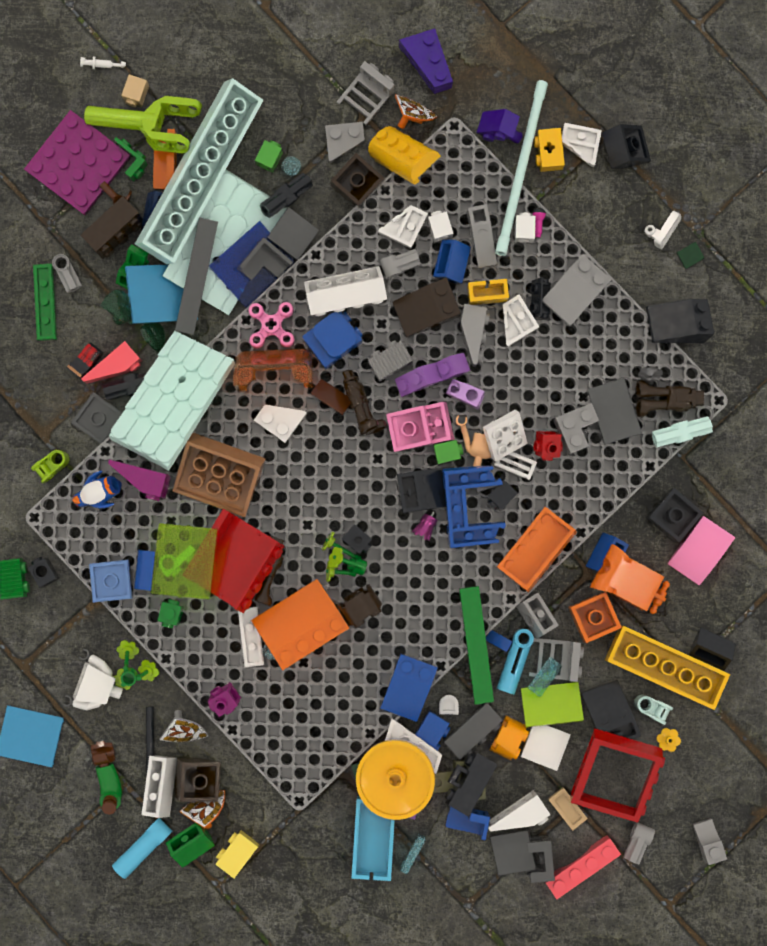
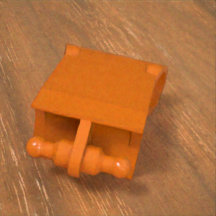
[590,544,670,614]

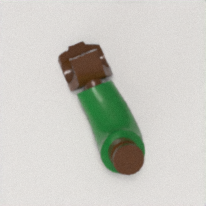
[90,741,123,815]

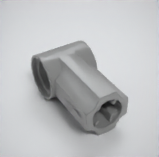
[380,249,421,279]
[52,254,82,293]
[623,822,655,864]

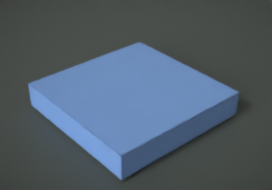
[89,560,133,603]

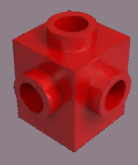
[533,431,563,461]

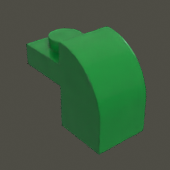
[116,244,149,290]

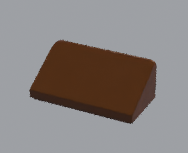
[310,379,351,416]

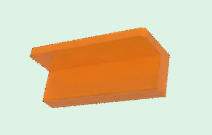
[153,129,177,190]

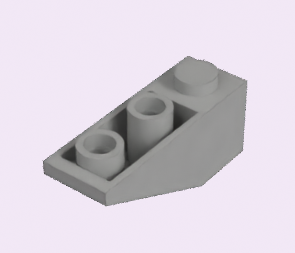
[467,204,497,269]
[460,304,490,367]

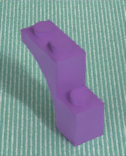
[395,353,471,397]

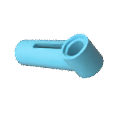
[496,628,534,695]
[112,818,172,879]

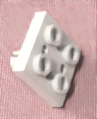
[483,410,528,461]

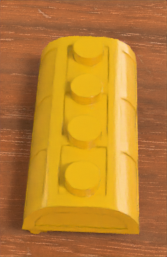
[368,126,441,185]

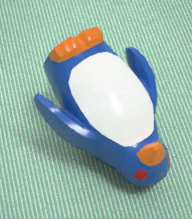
[72,470,122,509]

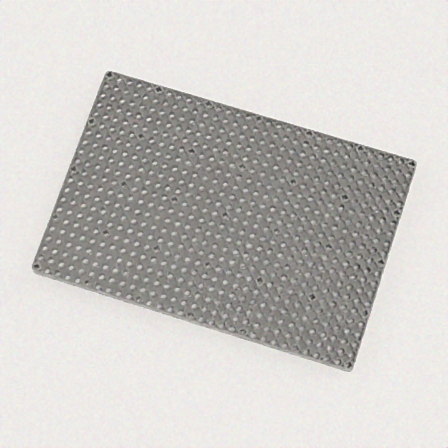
[25,117,728,810]

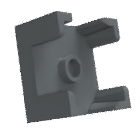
[527,835,555,883]

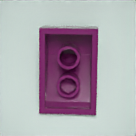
[108,460,171,501]

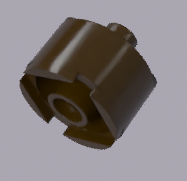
[337,584,382,628]

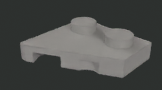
[325,122,365,163]

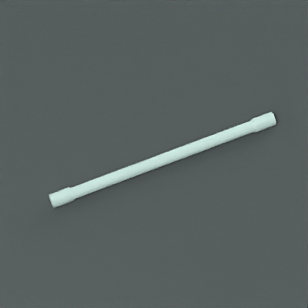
[495,80,548,256]

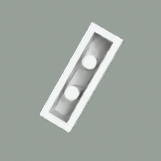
[142,756,177,818]

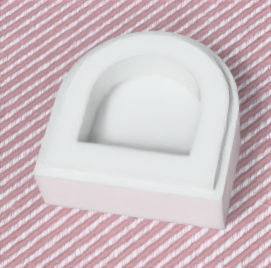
[439,695,459,715]

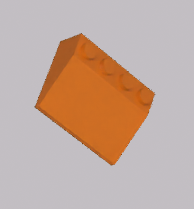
[251,579,349,671]

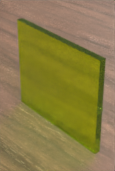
[151,523,218,599]

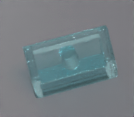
[528,657,562,697]

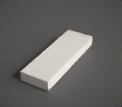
[238,607,264,667]

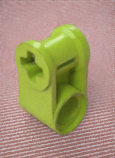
[31,450,69,484]

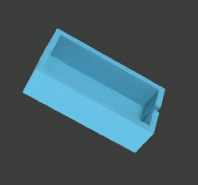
[352,796,395,881]

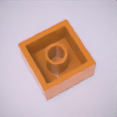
[568,592,622,643]

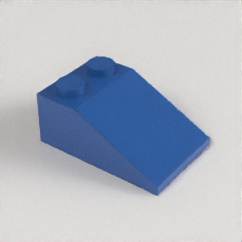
[380,653,438,722]

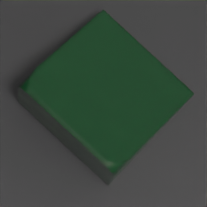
[677,242,704,269]

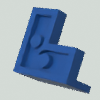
[445,806,490,840]

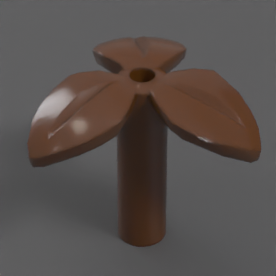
[100,181,132,204]

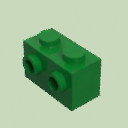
[166,823,215,868]

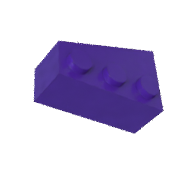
[399,28,453,94]

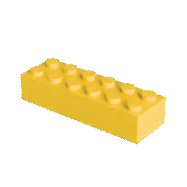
[605,625,730,710]

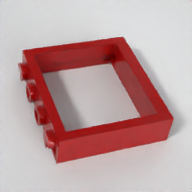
[571,728,665,823]

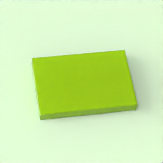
[520,682,584,728]

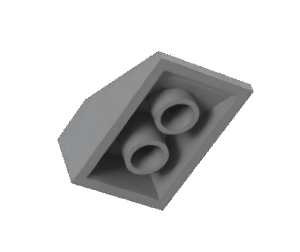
[542,254,612,326]

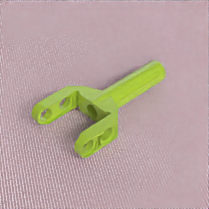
[84,96,202,153]

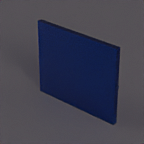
[209,221,295,308]

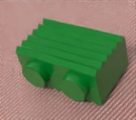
[0,558,30,600]

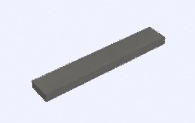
[175,217,218,335]

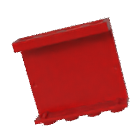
[182,509,284,613]

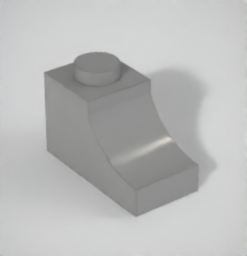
[692,818,727,865]

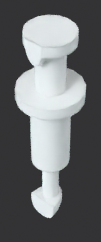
[80,56,126,70]

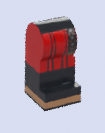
[66,343,103,381]

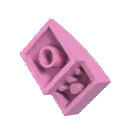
[386,402,454,452]
[667,516,735,585]

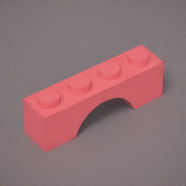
[545,835,621,899]

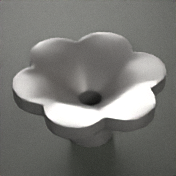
[638,367,663,385]

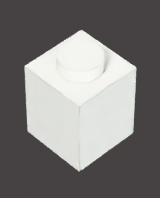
[428,211,453,243]
[514,212,536,243]

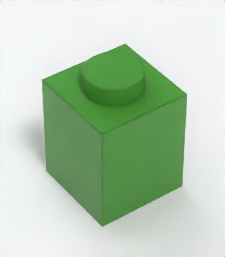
[255,140,283,173]
[433,440,464,465]

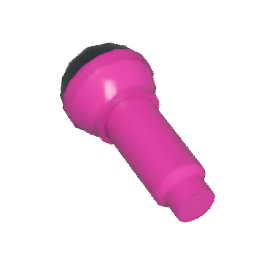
[533,208,546,238]

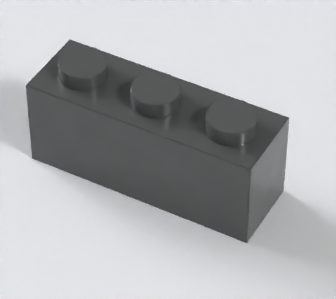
[443,703,503,759]

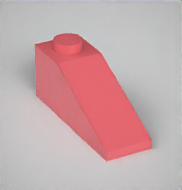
[81,341,142,384]

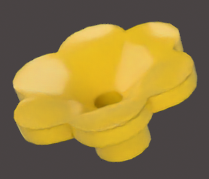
[656,728,681,752]

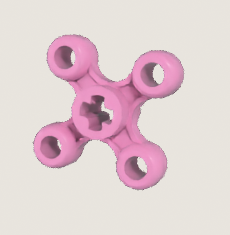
[248,302,295,349]

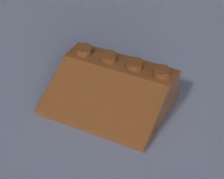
[173,433,266,517]

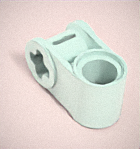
[634,694,673,725]

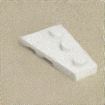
[385,718,442,774]

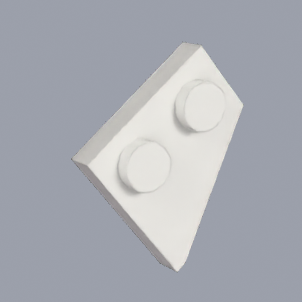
[562,123,602,167]
[378,205,428,249]
[503,294,539,347]
[254,405,307,443]

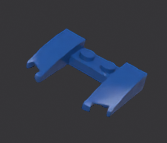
[442,466,506,548]

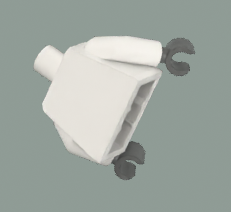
[63,649,123,710]

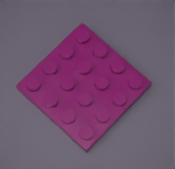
[24,110,131,216]

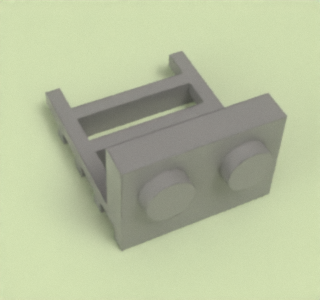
[337,61,394,125]
[529,638,584,682]

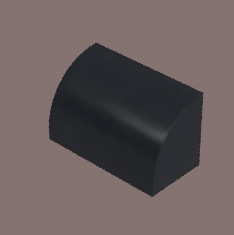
[689,628,736,671]

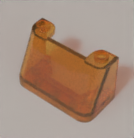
[233,349,314,391]

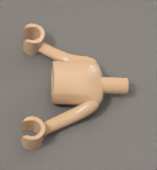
[455,415,516,466]

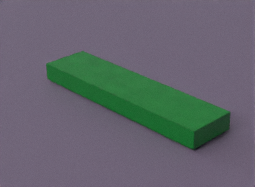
[33,264,57,341]

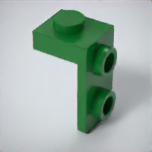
[114,137,148,182]

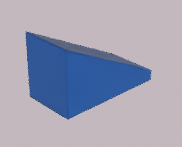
[486,630,512,652]

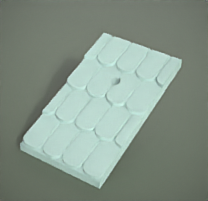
[163,170,287,315]
[109,331,235,471]

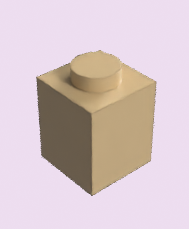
[121,74,149,107]

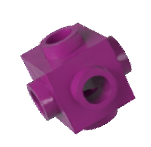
[208,682,241,717]

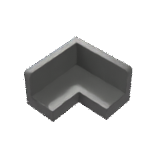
[236,237,293,281]

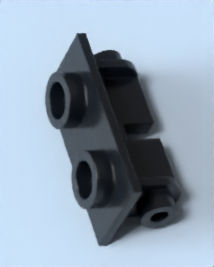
[530,278,551,319]

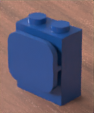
[302,311,363,370]

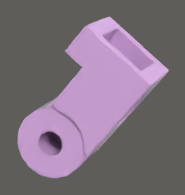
[446,379,485,410]

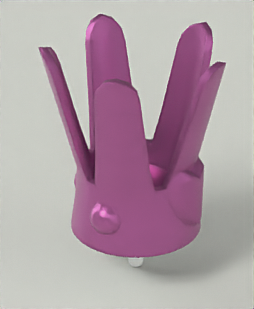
[412,512,438,541]

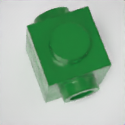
[157,599,184,628]

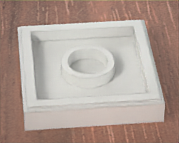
[520,725,571,771]

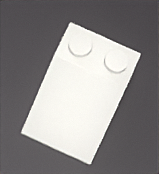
[488,790,550,831]

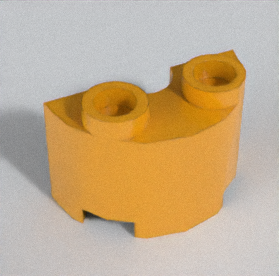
[489,716,529,760]

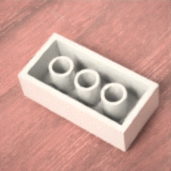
[304,266,387,316]

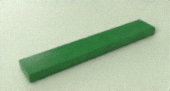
[459,586,494,705]

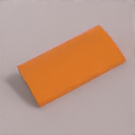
[497,507,577,593]

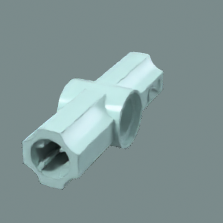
[652,416,713,448]

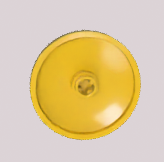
[356,739,435,820]

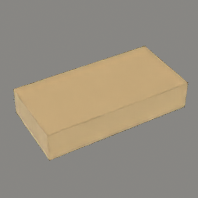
[548,787,588,831]

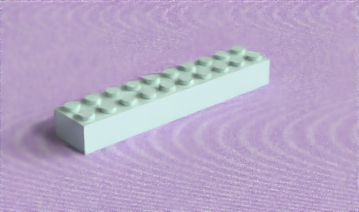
[135,78,263,264]

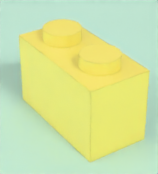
[216,830,259,878]

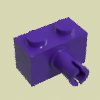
[476,109,523,143]

